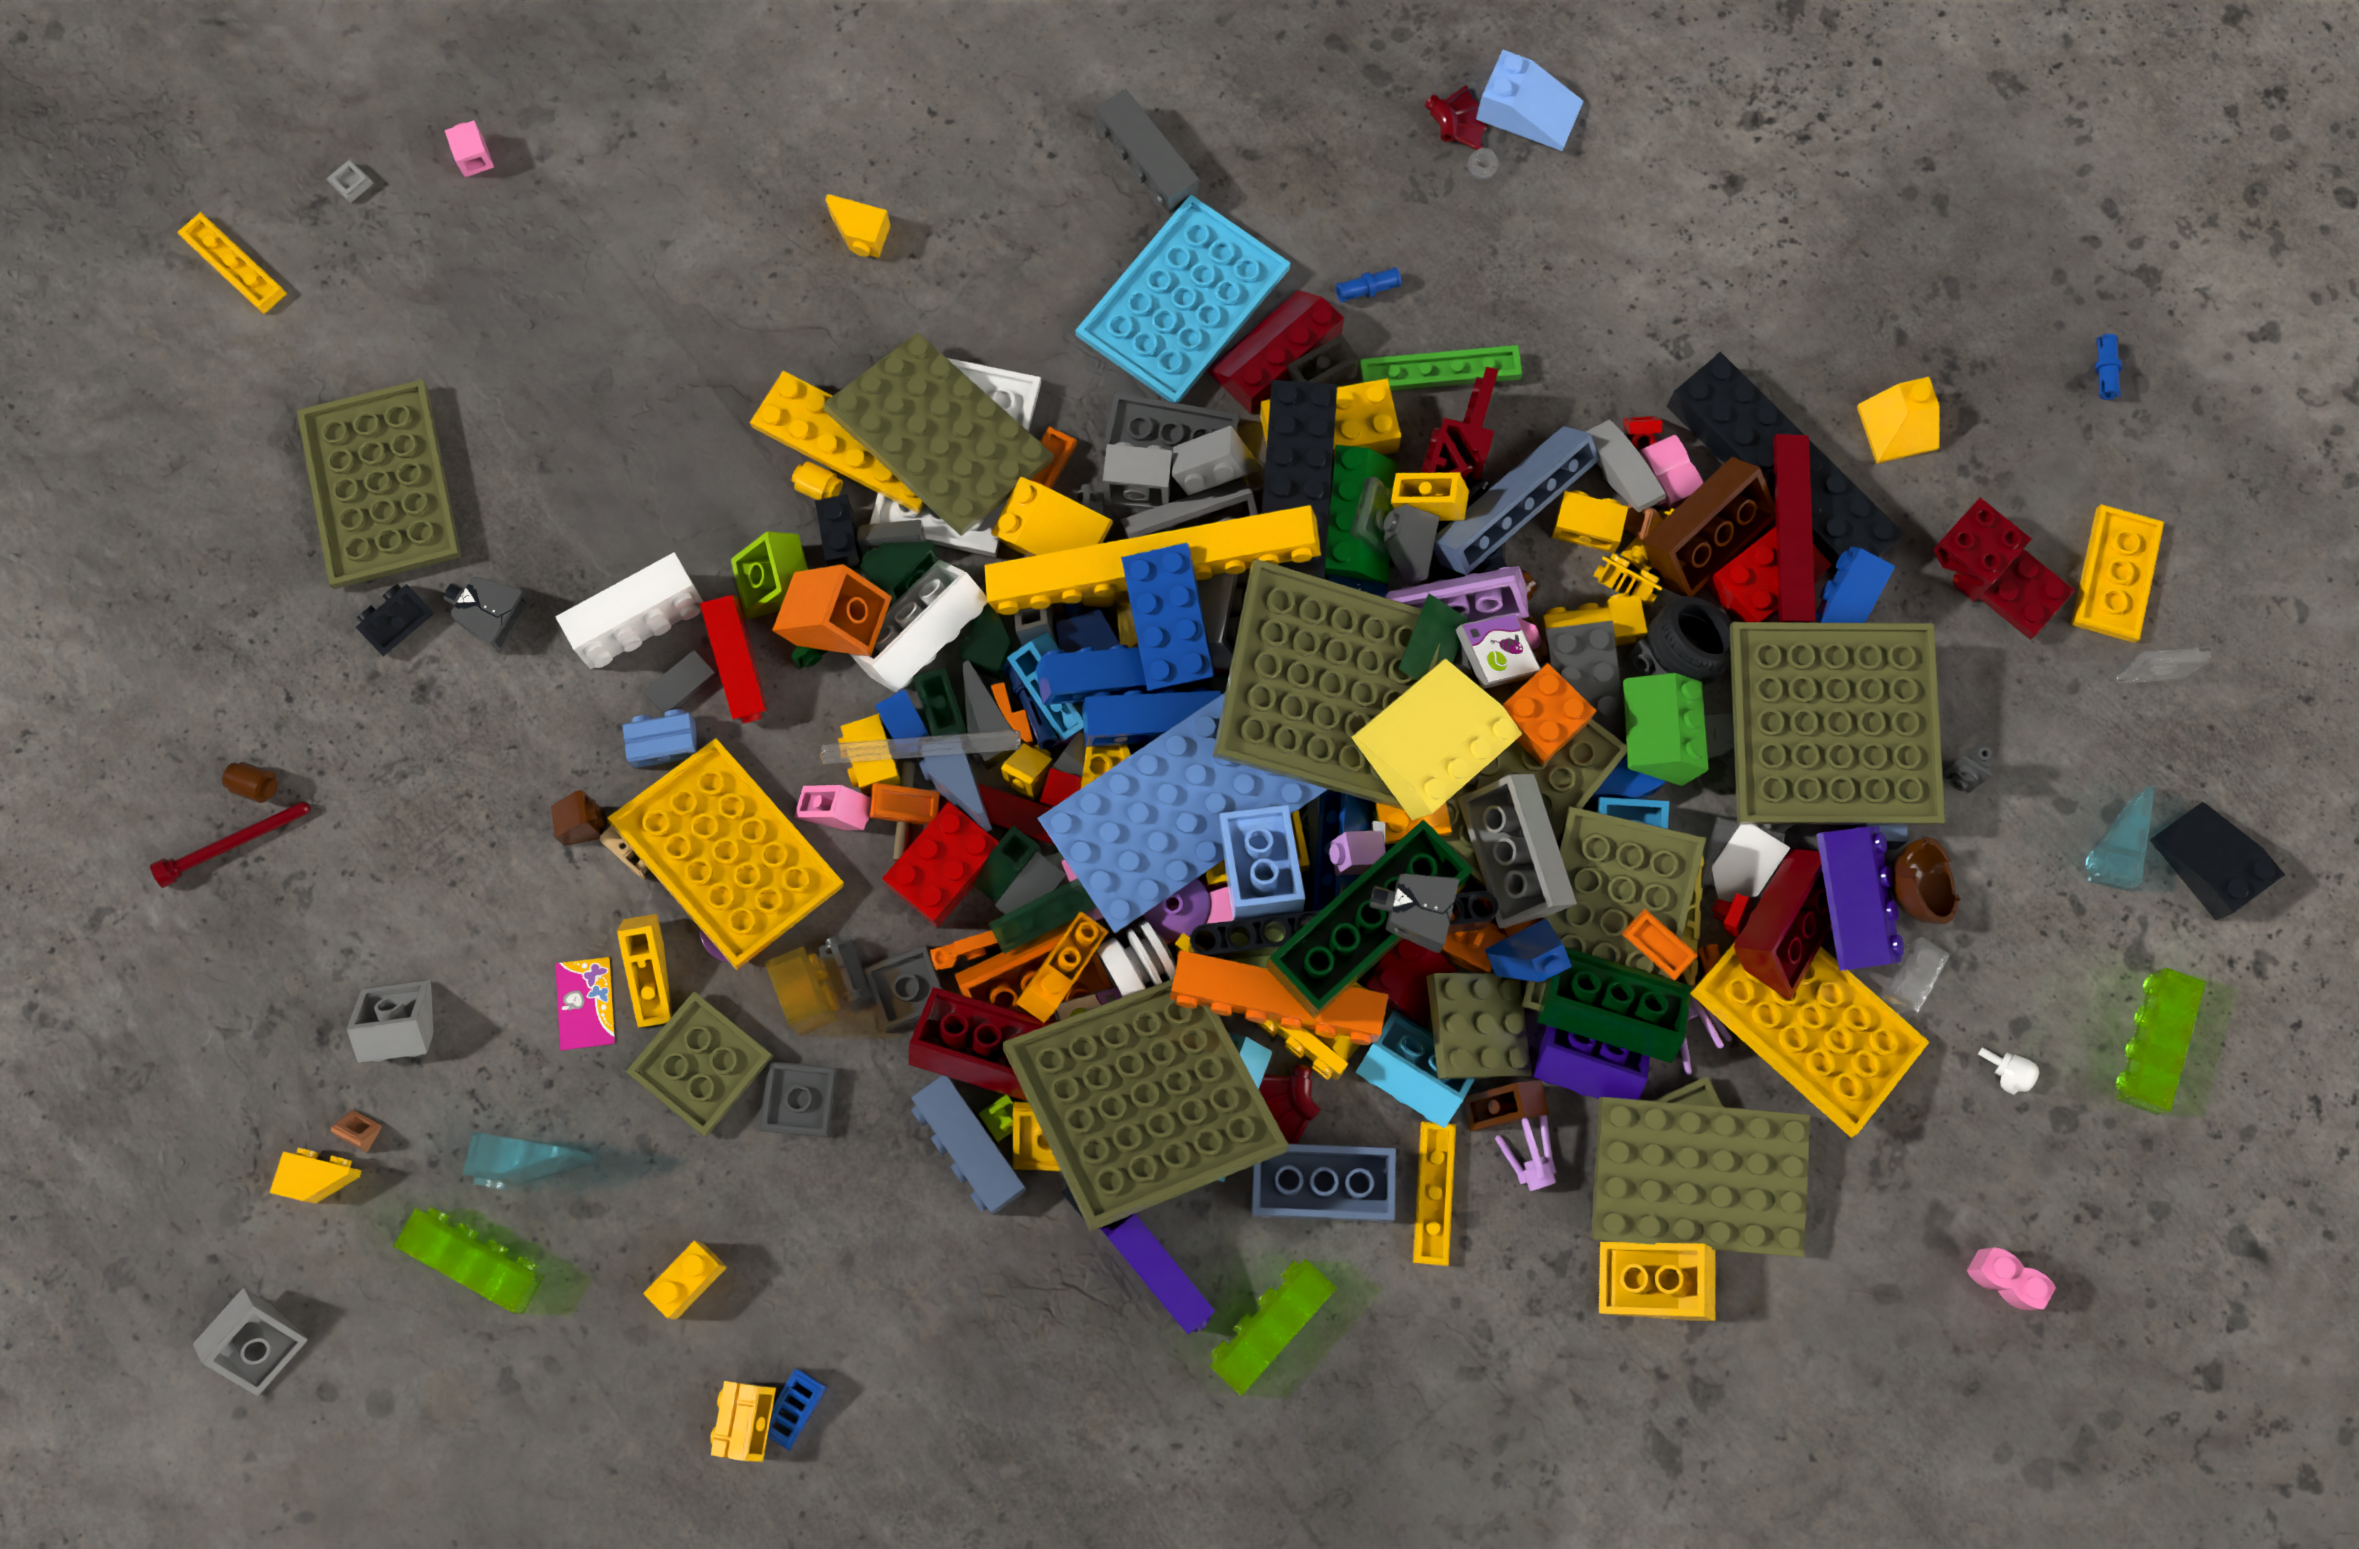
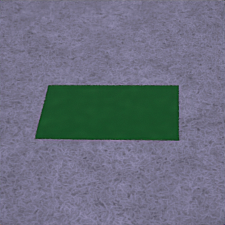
[1398,593,1470,681]

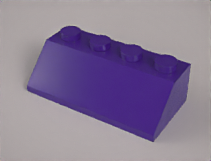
[1817,827,1904,971]

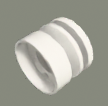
[1096,920,1176,997]

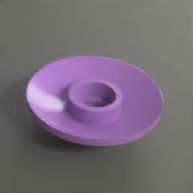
[1143,878,1210,939]

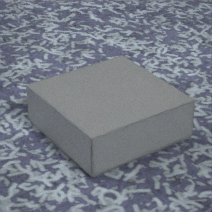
[326,159,374,203]

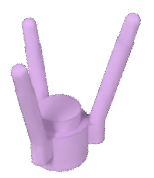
[1680,985,1732,1075]
[1495,1116,1557,1191]

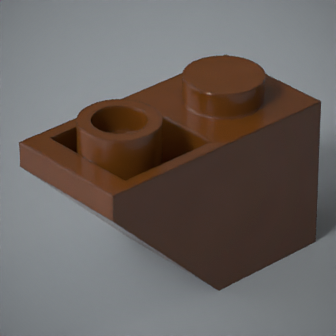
[551,790,607,846]

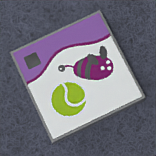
[1456,613,1541,689]

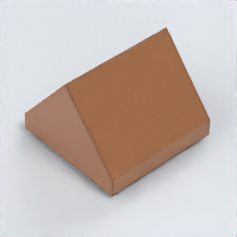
[1623,503,1663,540]
[330,1110,382,1153]

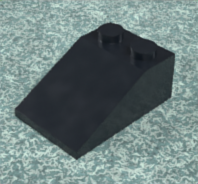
[2150,802,2285,921]

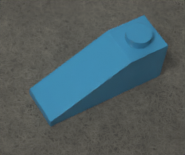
[1007,631,1084,741]

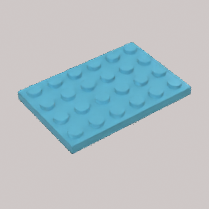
[1075,194,1291,403]

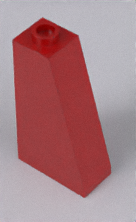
[700,595,768,724]

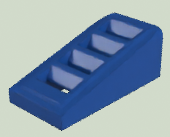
[767,1368,829,1451]

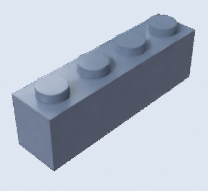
[911,1075,1027,1215]

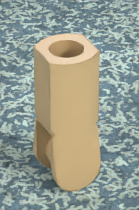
[599,825,649,880]

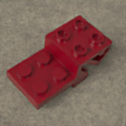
[1421,366,1499,482]
[1933,497,2075,640]

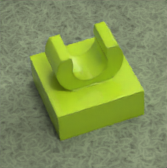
[979,1095,1014,1143]

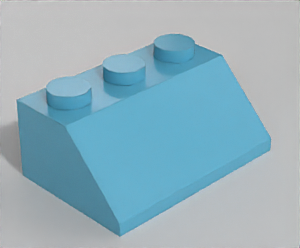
[1355,1010,1474,1129]

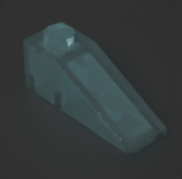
[2086,786,2155,891]

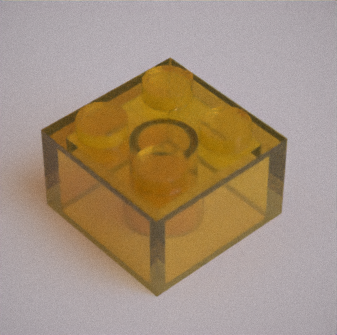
[764,946,840,1036]

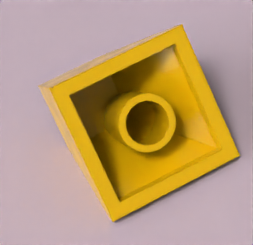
[1857,377,1939,464]

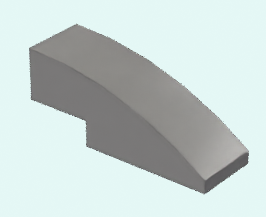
[1586,419,1666,513]

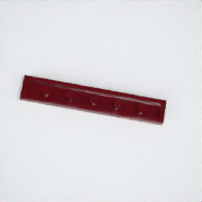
[1773,434,1816,623]

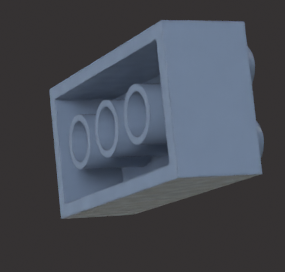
[1251,1144,1396,1223]

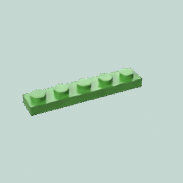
[1359,345,1522,391]

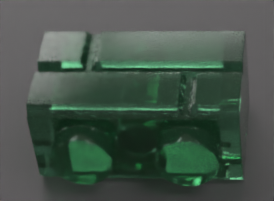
[913,668,967,743]

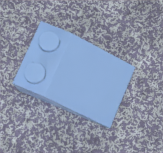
[1476,50,1583,151]
[1219,805,1305,920]

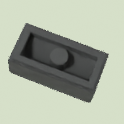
[856,519,928,565]

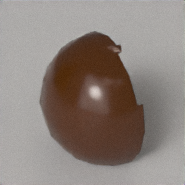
[1890,837,1961,924]

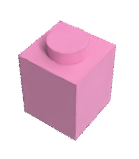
[444,120,494,177]

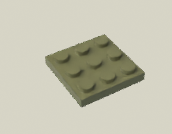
[1426,973,1532,1079]
[626,991,774,1138]

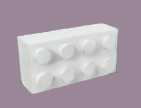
[555,552,704,670]
[850,559,988,693]

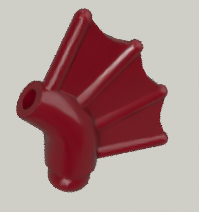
[1425,85,1487,151]
[1259,1065,1321,1144]

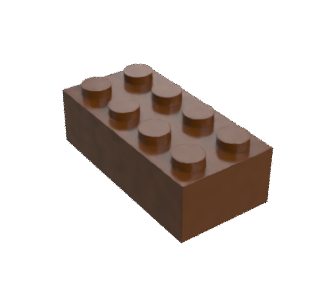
[1641,457,1776,597]

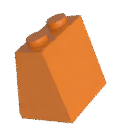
[772,564,892,656]

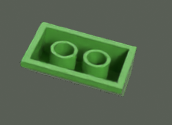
[1623,673,1709,786]

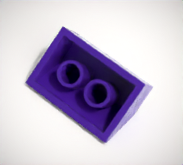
[1534,1025,1650,1100]

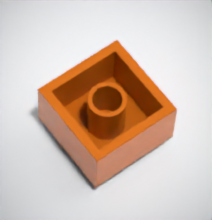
[1502,663,1597,766]

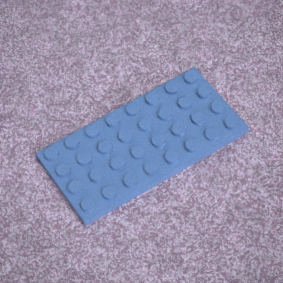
[1037,693,1328,933]

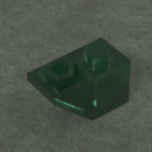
[959,603,1013,680]
[973,825,1042,903]

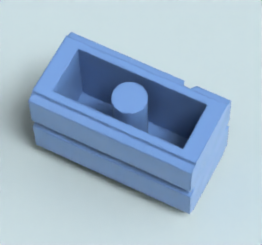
[622,709,699,769]

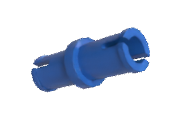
[1335,267,1402,303]
[2095,334,2122,400]

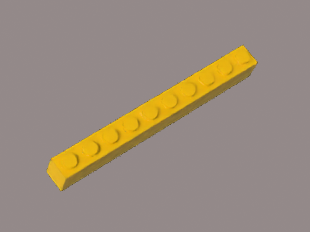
[985,505,1321,615]

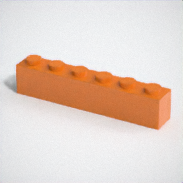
[1170,950,1388,1045]

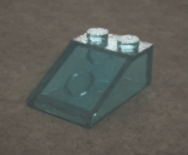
[463,1132,594,1190]

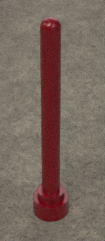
[150,802,311,888]

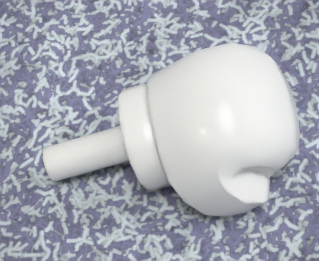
[1978,1047,2039,1094]

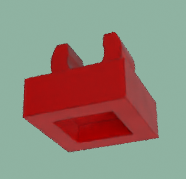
[1623,416,1662,449]
[1712,893,1752,938]

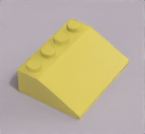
[1351,659,1523,820]

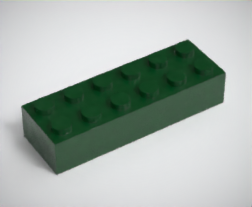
[1266,819,1473,1020]

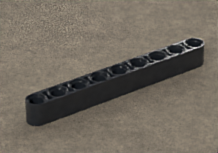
[1189,891,1499,960]

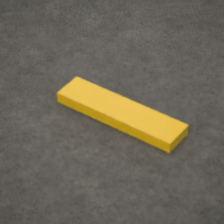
[177,212,287,314]
[1413,1122,1456,1266]

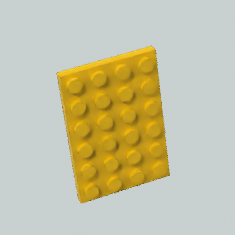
[608,738,844,970]
[1690,942,1929,1138]

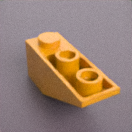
[1016,911,1108,1023]

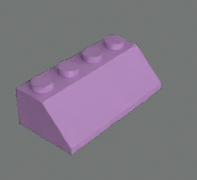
[1385,566,1529,623]

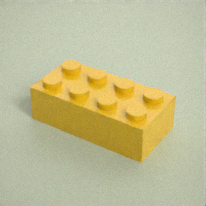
[1260,378,1401,464]

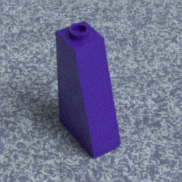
[1100,1213,1215,1335]

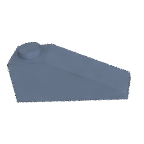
[919,733,992,831]

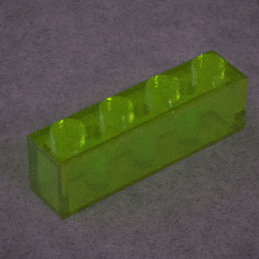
[2116,967,2206,1115]
[393,1206,545,1314]
[1209,1259,1337,1396]

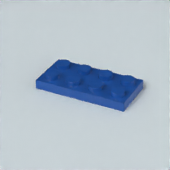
[1121,543,1216,691]

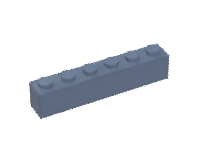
[1433,426,1600,575]

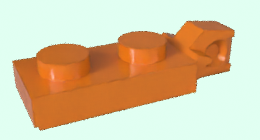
[930,922,1025,971]

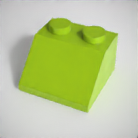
[731,531,808,619]

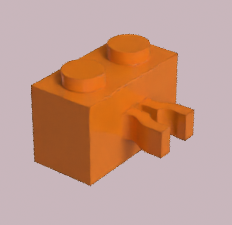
[1440,912,1507,973]

